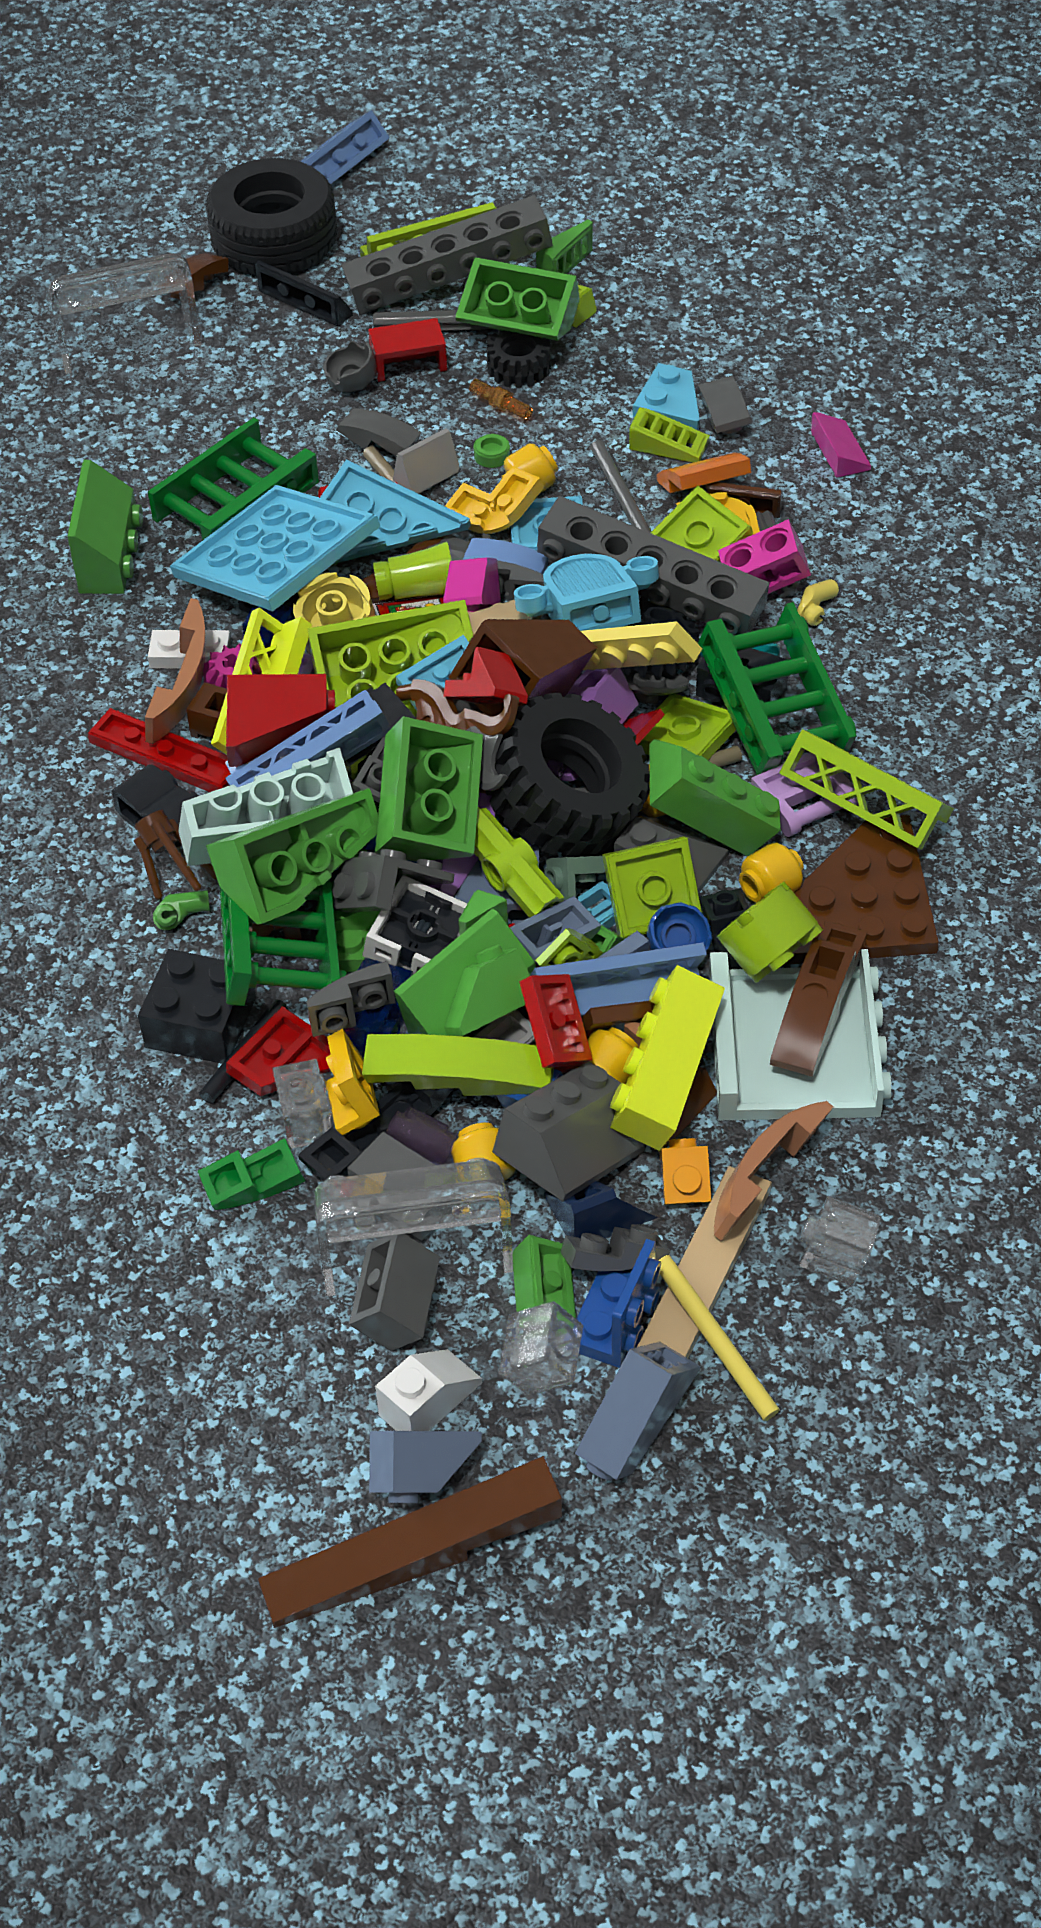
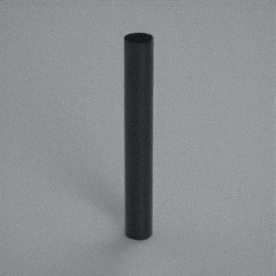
[199,999,288,1104]

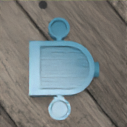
[514,554,659,631]

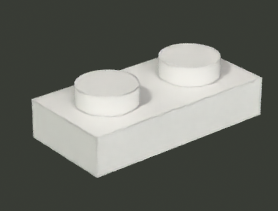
[148,630,231,669]

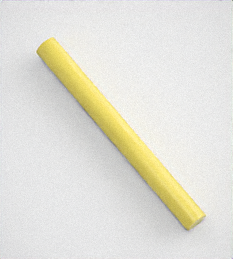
[658,1255,780,1421]

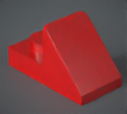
[443,647,528,704]

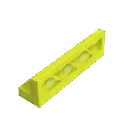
[211,608,312,755]

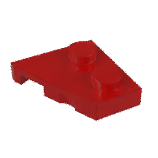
[226,1006,331,1097]

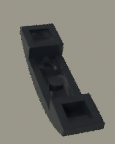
[298,1081,454,1186]

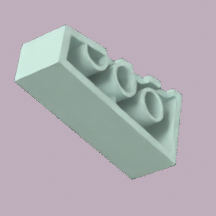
[179,747,353,866]

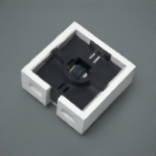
[362,875,467,978]

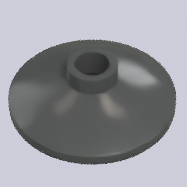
[620,668,689,704]

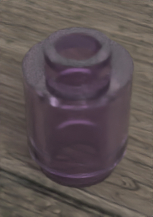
[386,1106,457,1167]

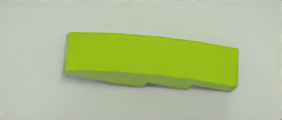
[362,1034,554,1096]

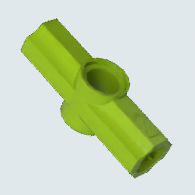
[474,807,564,918]

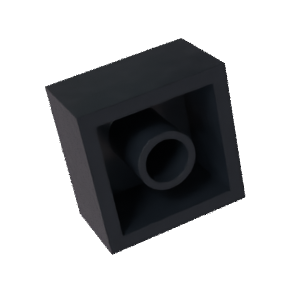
[138,949,256,1064]

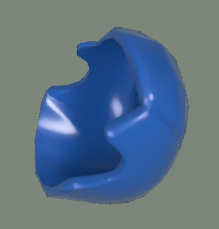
[646,902,712,952]

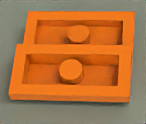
[657,452,751,493]

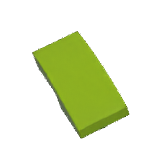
[535,928,603,967]

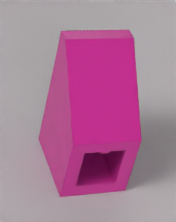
[443,557,501,612]

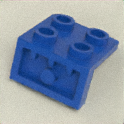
[567,1239,661,1368]

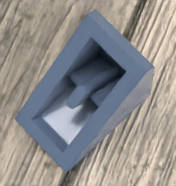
[509,896,601,965]

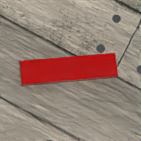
[87,708,231,792]

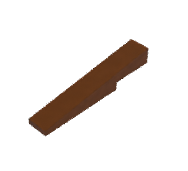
[258,1456,562,1628]

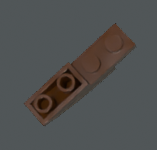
[770,921,867,1077]

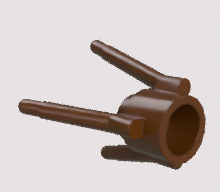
[134,809,217,900]

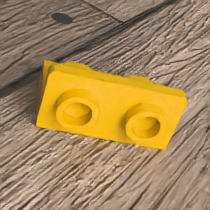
[326,1028,380,1135]

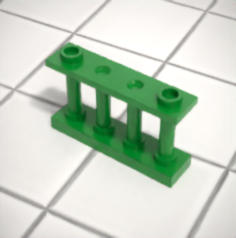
[148,417,319,541]
[698,602,857,775]
[220,879,346,1006]

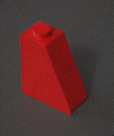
[226,674,335,767]

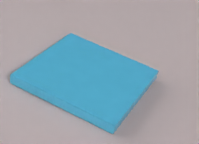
[170,485,381,611]

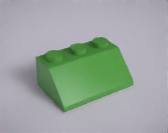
[455,257,580,340]
[67,460,143,594]
[375,716,483,862]
[649,739,781,856]
[394,908,536,1037]

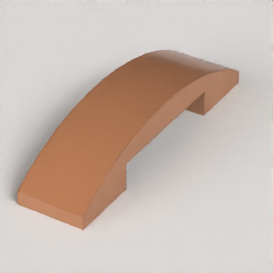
[145,598,205,744]
[714,1101,834,1241]

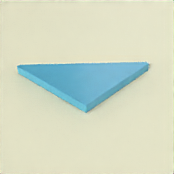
[320,459,471,564]

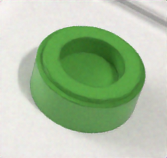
[474,434,510,468]

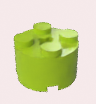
[717,881,823,983]

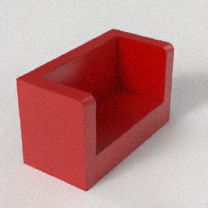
[368,318,447,382]

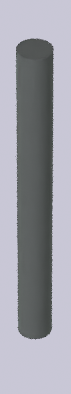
[590,440,652,533]

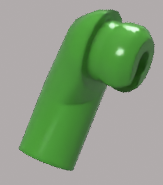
[153,890,210,930]

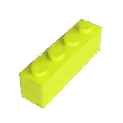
[610,965,725,1151]

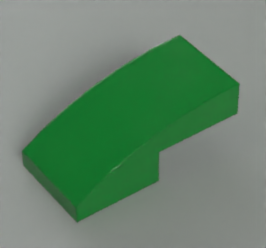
[198,1138,306,1210]

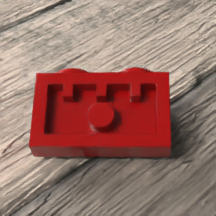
[519,974,593,1073]

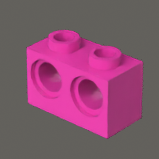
[718,519,811,594]

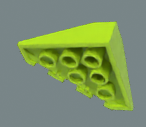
[308,600,473,717]

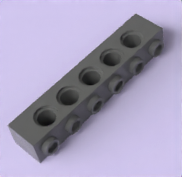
[341,195,553,315]
[537,496,770,635]

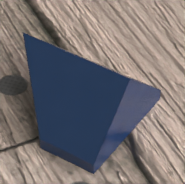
[544,1181,658,1238]

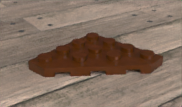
[783,815,939,965]

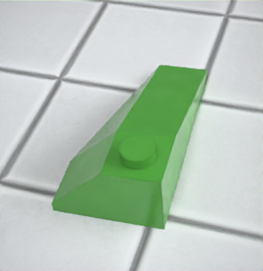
[206,788,378,925]

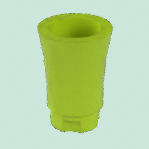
[373,541,452,600]

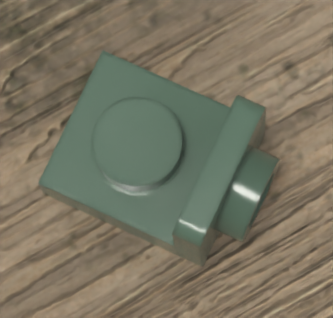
[544,856,605,900]

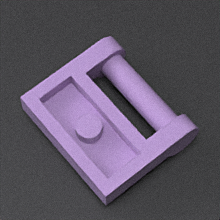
[751,752,859,837]

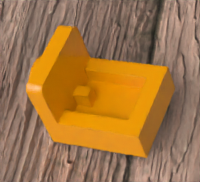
[659,1138,711,1205]

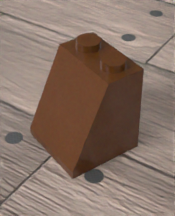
[448,619,597,716]

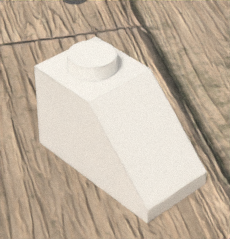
[375,1349,482,1431]

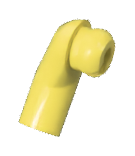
[797,579,839,626]

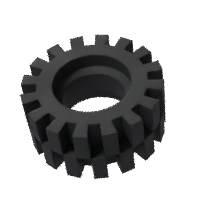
[487,330,551,388]

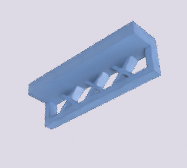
[300,110,390,184]
[225,689,391,787]
[530,942,707,1018]

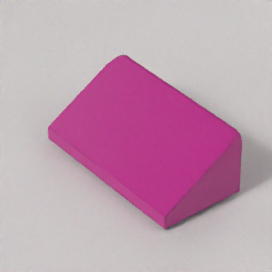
[811,412,871,478]

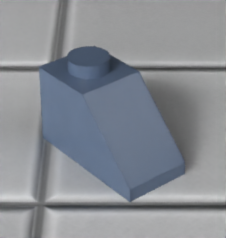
[369,1431,481,1503]

